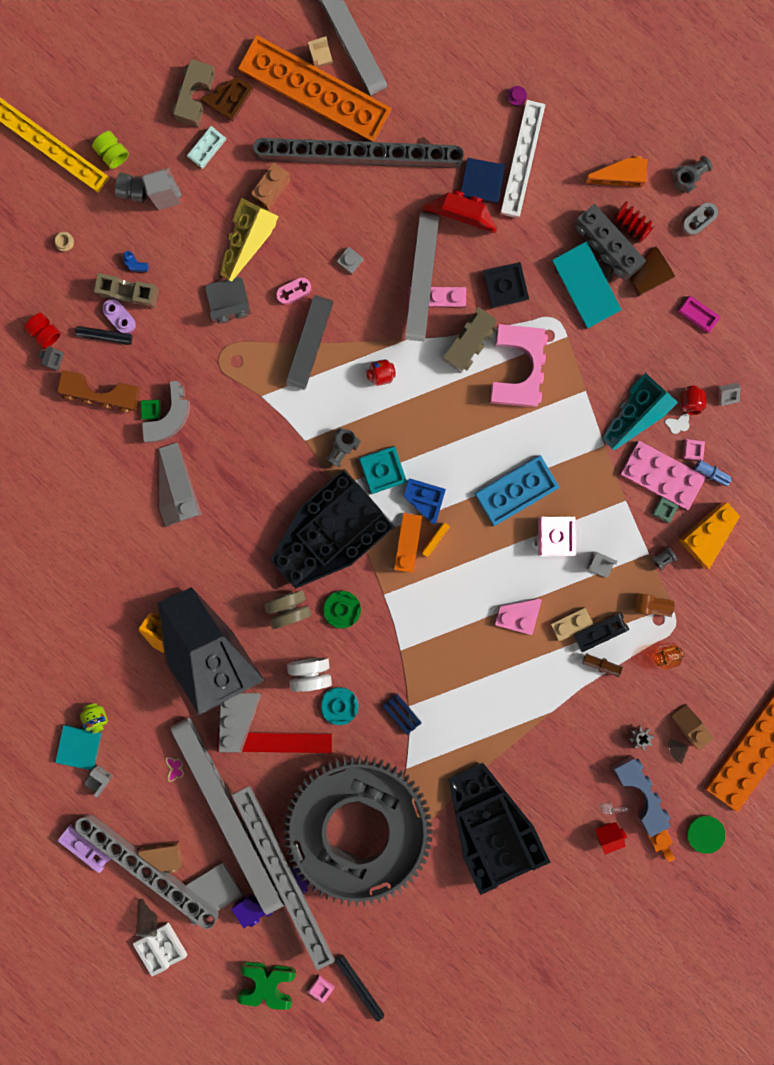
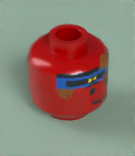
[366,359,396,386]

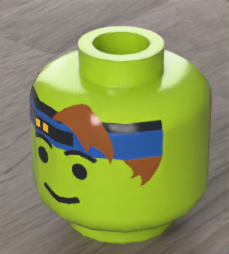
[80,703,108,734]

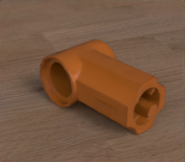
[634,593,675,617]

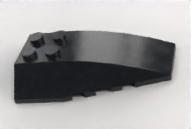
[449,763,551,895]

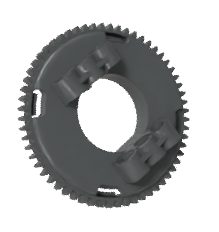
[283,755,433,907]

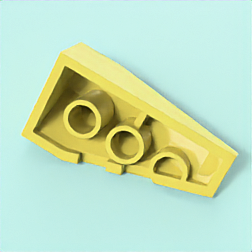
[220,198,278,281]

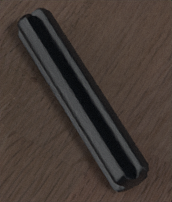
[75,326,133,345]

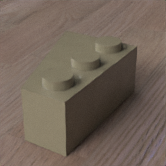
[443,307,497,373]

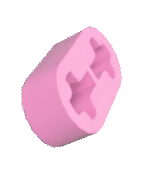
[277,278,311,305]

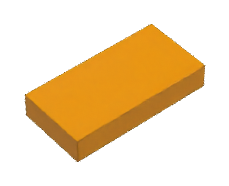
[422,522,450,558]

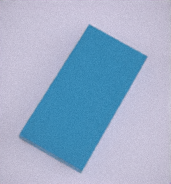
[474,455,560,526]

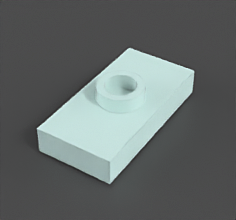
[187,126,227,169]

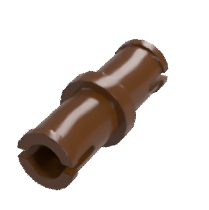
[582,653,623,678]

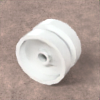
[287,657,332,692]

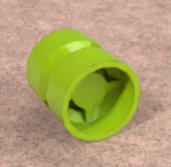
[92,131,129,169]

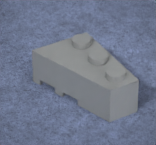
[142,167,182,210]

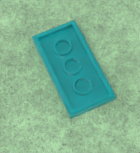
[552,241,622,329]

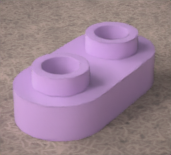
[103,299,136,334]

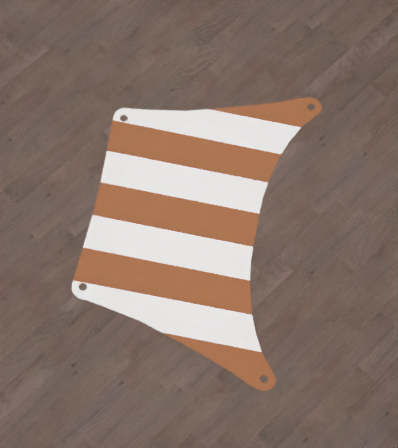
[218,317,676,821]

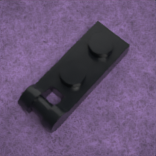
[573,612,630,652]

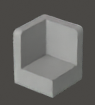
[586,552,618,578]
[85,765,113,798]

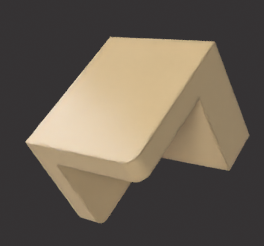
[308,37,333,68]

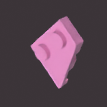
[495,599,542,635]

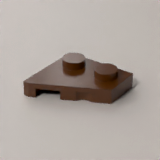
[201,77,253,122]

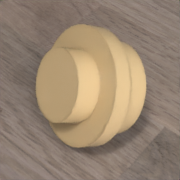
[54,232,74,252]

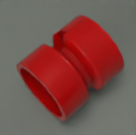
[24,312,61,349]

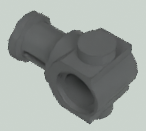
[672,155,713,194]
[325,427,362,468]

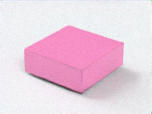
[682,439,705,460]
[308,975,335,1003]

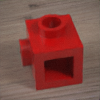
[595,822,627,855]

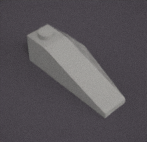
[159,443,202,527]

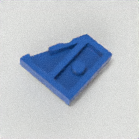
[404,478,446,524]

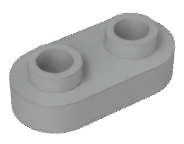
[682,203,718,236]

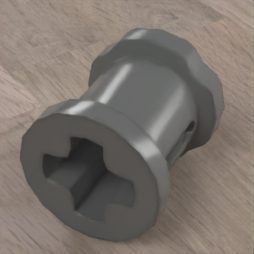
[652,546,677,571]

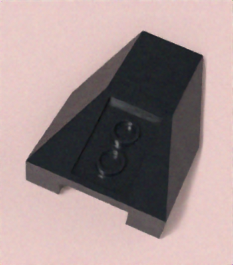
[270,469,396,589]
[157,587,265,717]

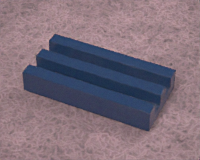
[383,693,422,735]

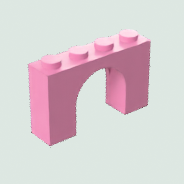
[490,324,548,408]

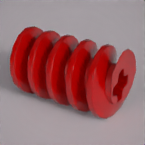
[613,201,655,243]

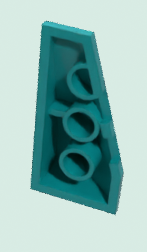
[602,372,678,450]

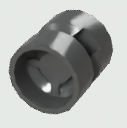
[115,172,147,203]

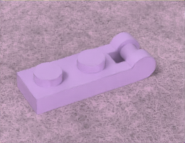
[57,824,111,873]

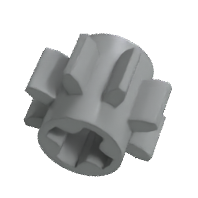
[629,725,654,751]

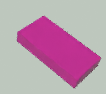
[677,295,720,333]

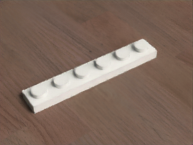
[500,100,546,218]

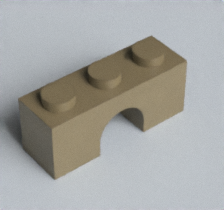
[172,59,215,127]
[94,273,159,308]

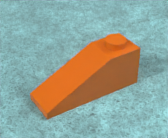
[585,156,648,187]
[394,513,422,573]

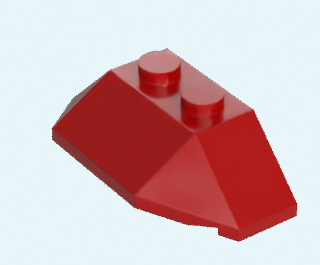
[423,189,497,233]

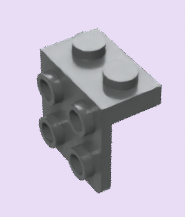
[205,277,252,324]

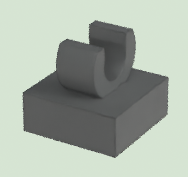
[37,346,64,371]

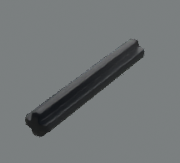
[335,954,384,1022]

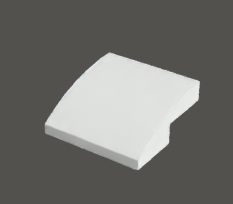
[133,922,188,976]

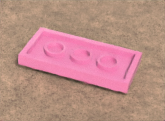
[620,441,706,510]

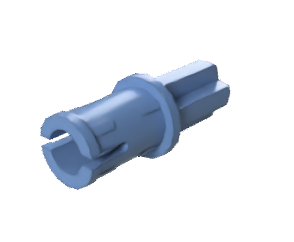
[694,459,732,486]

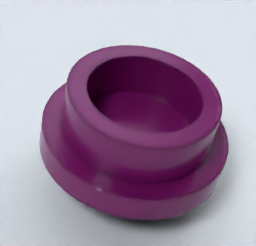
[507,86,527,106]

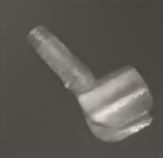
[601,802,629,815]

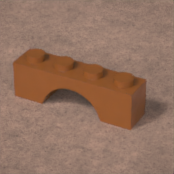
[57,370,141,413]

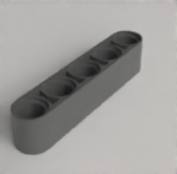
[286,295,333,390]

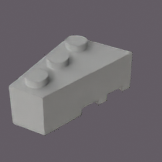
[219,693,262,753]

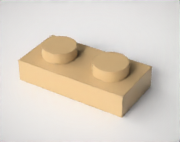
[550,607,594,642]

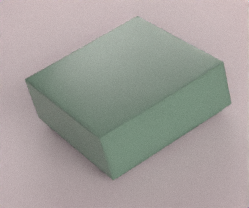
[652,497,678,523]

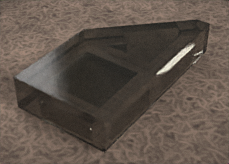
[136,899,158,937]

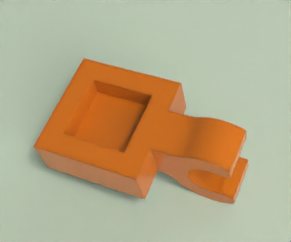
[647,829,675,863]

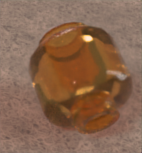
[653,643,684,670]

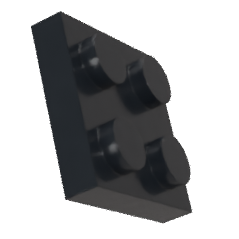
[483,262,529,309]

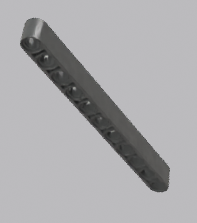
[253,138,464,168]

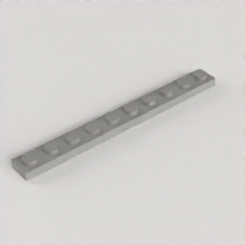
[232,785,335,970]

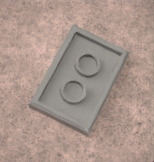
[174,862,243,926]

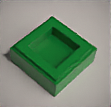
[140,400,161,420]

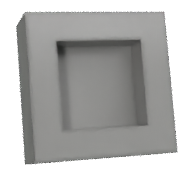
[337,247,364,274]
[718,383,741,406]

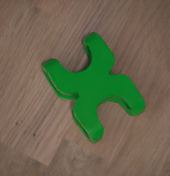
[236,961,296,1010]

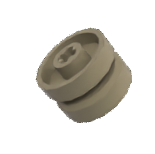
[263,590,312,629]

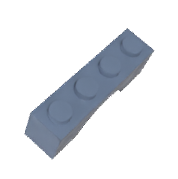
[611,755,671,837]

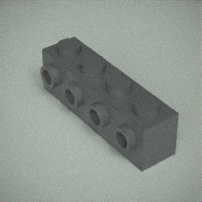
[574,204,646,282]

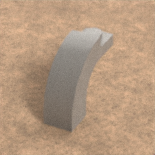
[142,381,190,443]

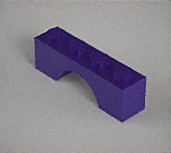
[231,866,308,928]

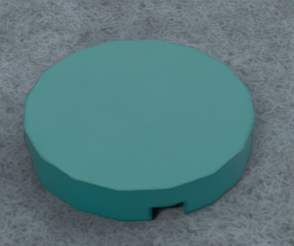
[321,687,359,725]

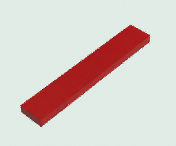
[217,731,332,753]

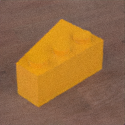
[679,502,740,569]

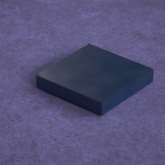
[461,158,505,204]

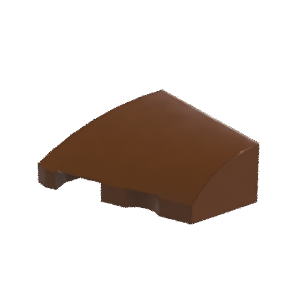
[630,247,675,297]

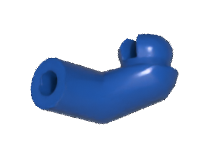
[123,251,149,272]

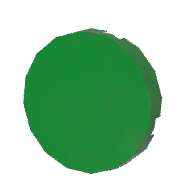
[323,590,361,629]
[686,815,726,854]

